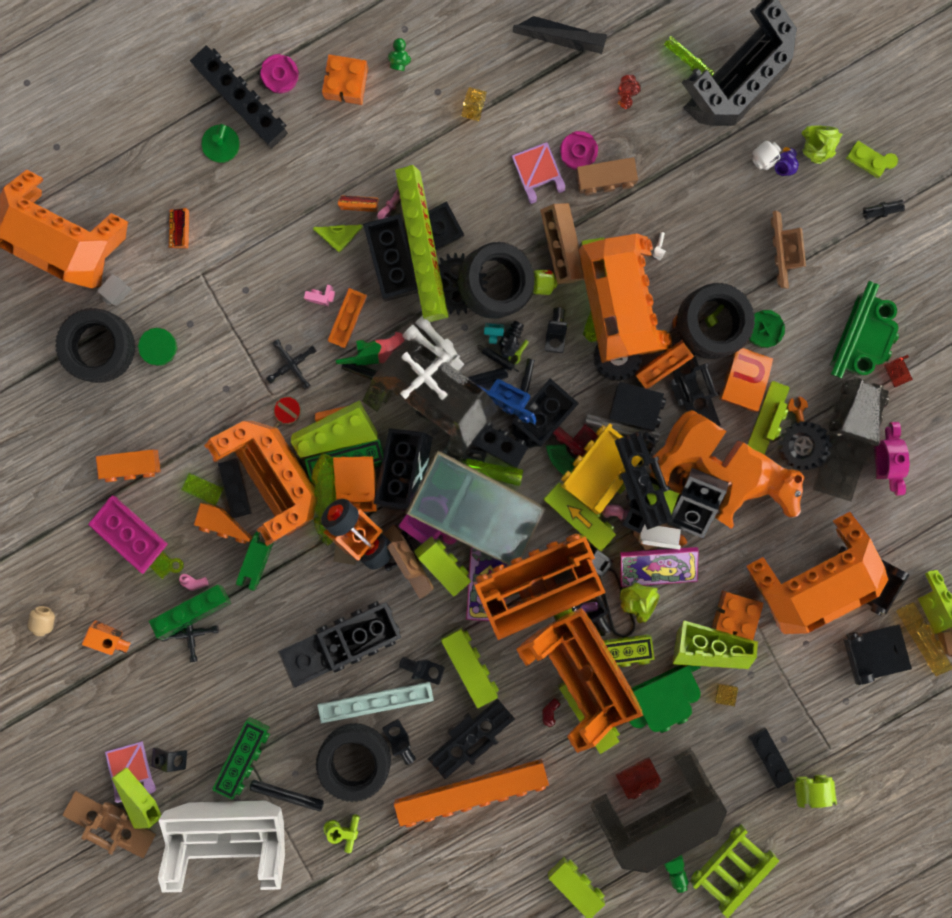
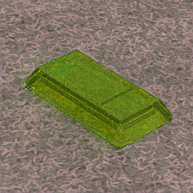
[181,473,224,506]

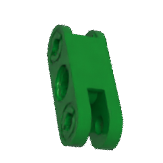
[236,531,274,591]

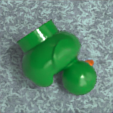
[388,38,411,71]

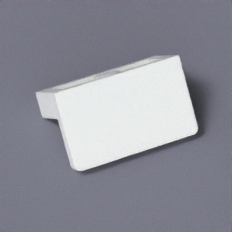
[639,525,681,550]

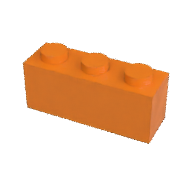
[96,449,161,483]

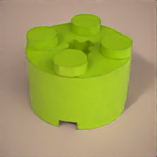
[794,775,837,808]

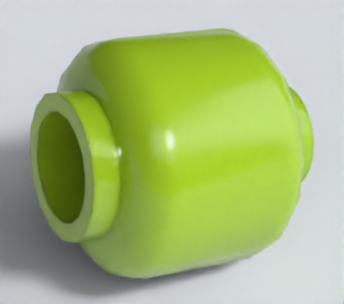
[533,270,558,295]

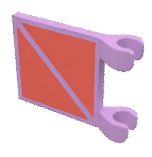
[512,142,565,204]
[105,741,156,803]

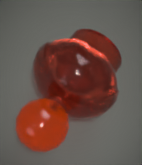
[617,75,641,109]

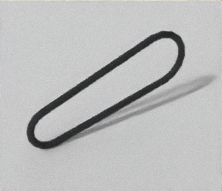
[599,568,636,637]

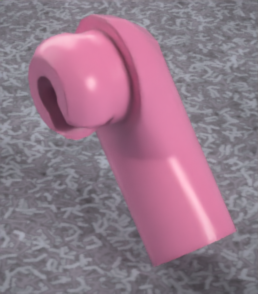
[602,504,624,521]
[179,574,209,591]

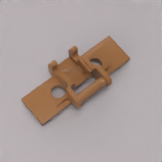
[62,791,156,858]

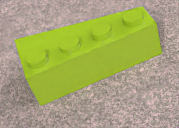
[291,400,378,458]
[673,620,758,669]

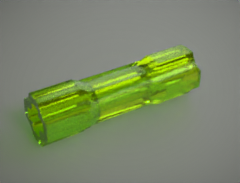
[464,458,523,486]

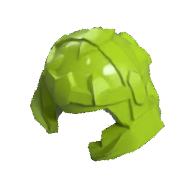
[801,125,843,164]
[620,583,660,623]

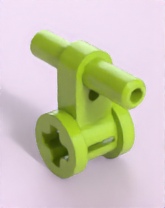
[323,814,360,853]

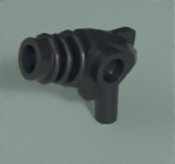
[499,321,524,358]

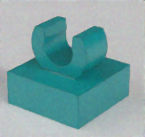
[484,322,504,344]

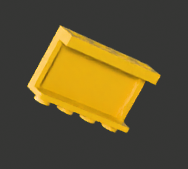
[560,423,642,514]

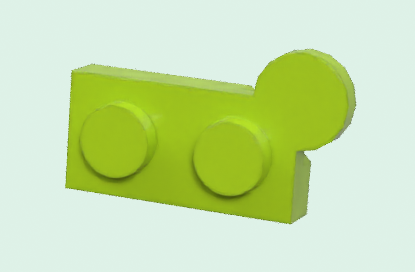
[846,141,898,178]

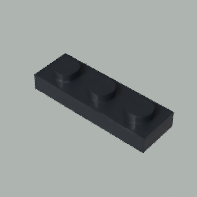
[218,458,252,519]
[748,728,794,789]

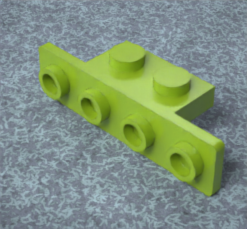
[747,381,790,454]
[918,570,952,634]

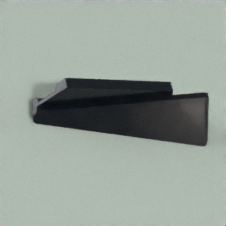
[513,16,607,54]

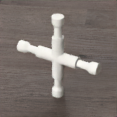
[400,352,449,400]

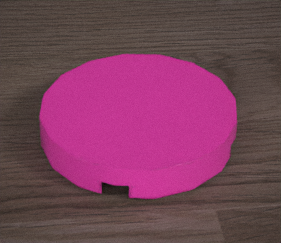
[260,54,299,93]
[560,131,598,170]

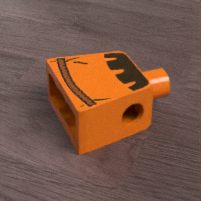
[82,620,131,655]

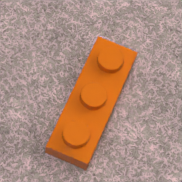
[327,288,367,349]
[635,340,694,389]

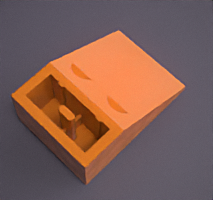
[333,456,377,512]

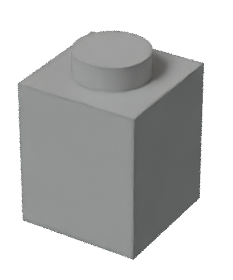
[98,274,132,306]

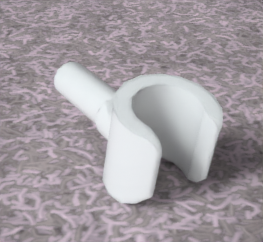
[652,232,666,260]

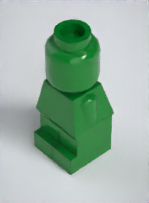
[658,837,689,893]

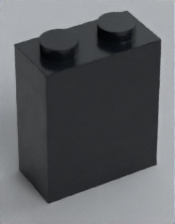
[608,382,666,431]

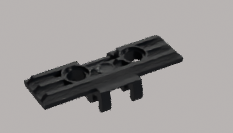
[664,344,721,426]
[614,431,674,530]
[427,698,515,779]

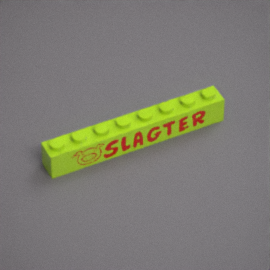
[395,165,448,322]

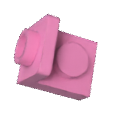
[304,284,335,307]

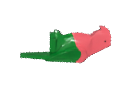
[336,332,405,365]

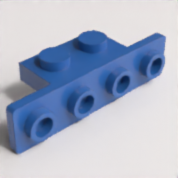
[468,378,537,424]

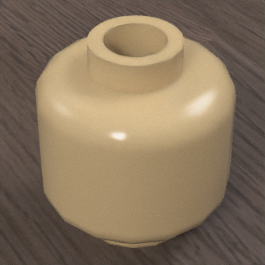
[27,606,55,636]

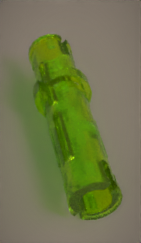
[664,35,715,76]

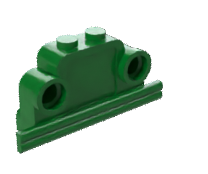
[830,281,899,379]
[628,665,701,733]

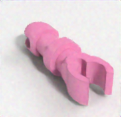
[377,189,401,220]

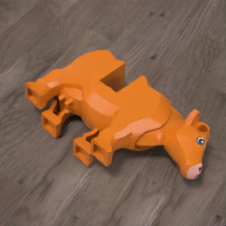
[649,410,804,529]

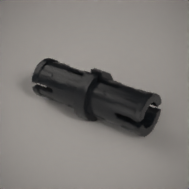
[863,199,905,220]

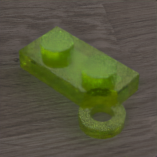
[150,551,184,579]

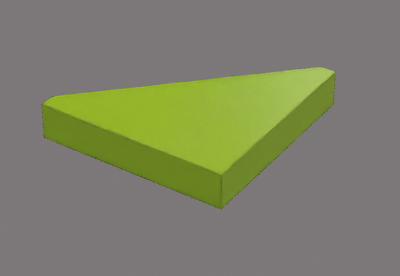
[313,224,363,253]

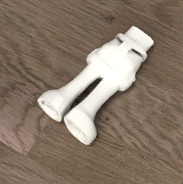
[402,315,464,375]

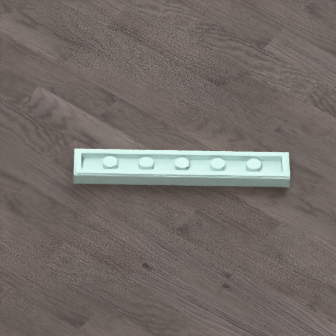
[317,681,434,724]

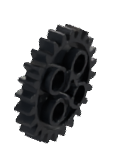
[438,253,488,316]

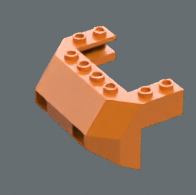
[0,169,128,288]
[578,233,672,363]
[204,421,319,546]
[746,512,888,634]
[473,533,606,640]
[516,608,643,753]

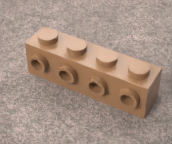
[540,203,584,284]

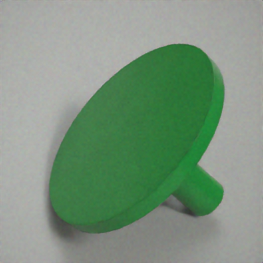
[201,124,240,163]

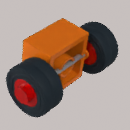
[321,499,392,570]

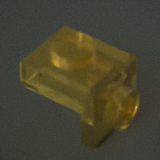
[462,87,487,121]

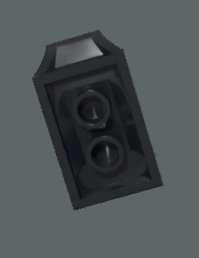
[512,378,579,448]

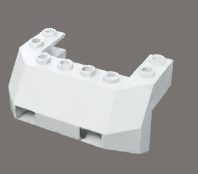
[158,800,285,893]

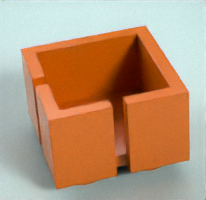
[322,54,368,105]
[712,590,764,640]

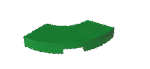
[546,444,576,475]

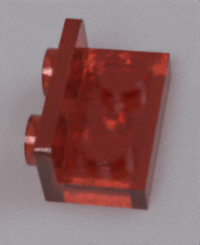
[616,757,662,800]

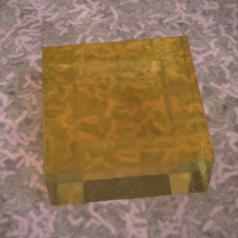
[715,683,738,707]

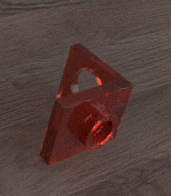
[883,355,913,388]

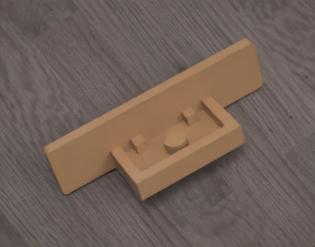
[771,211,806,289]
[383,525,434,599]

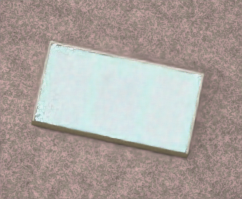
[405,450,545,565]

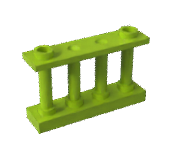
[690,824,780,918]

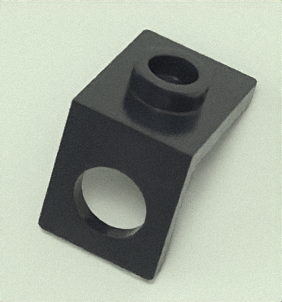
[151,747,187,772]

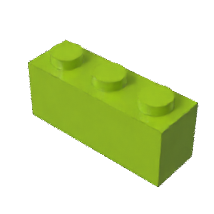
[414,536,471,596]
[548,857,606,918]

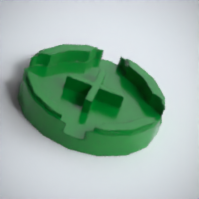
[749,310,785,348]
[138,328,178,366]

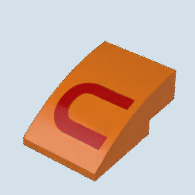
[719,348,773,412]

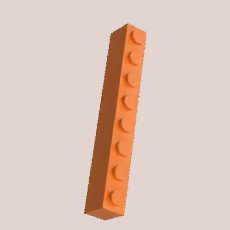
[394,759,549,827]

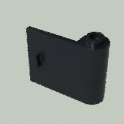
[866,559,909,616]
[843,624,912,685]

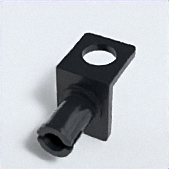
[545,307,568,353]
[588,596,611,636]
[399,657,445,685]
[382,719,416,765]

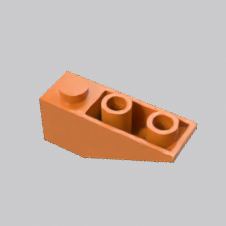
[194,503,253,544]

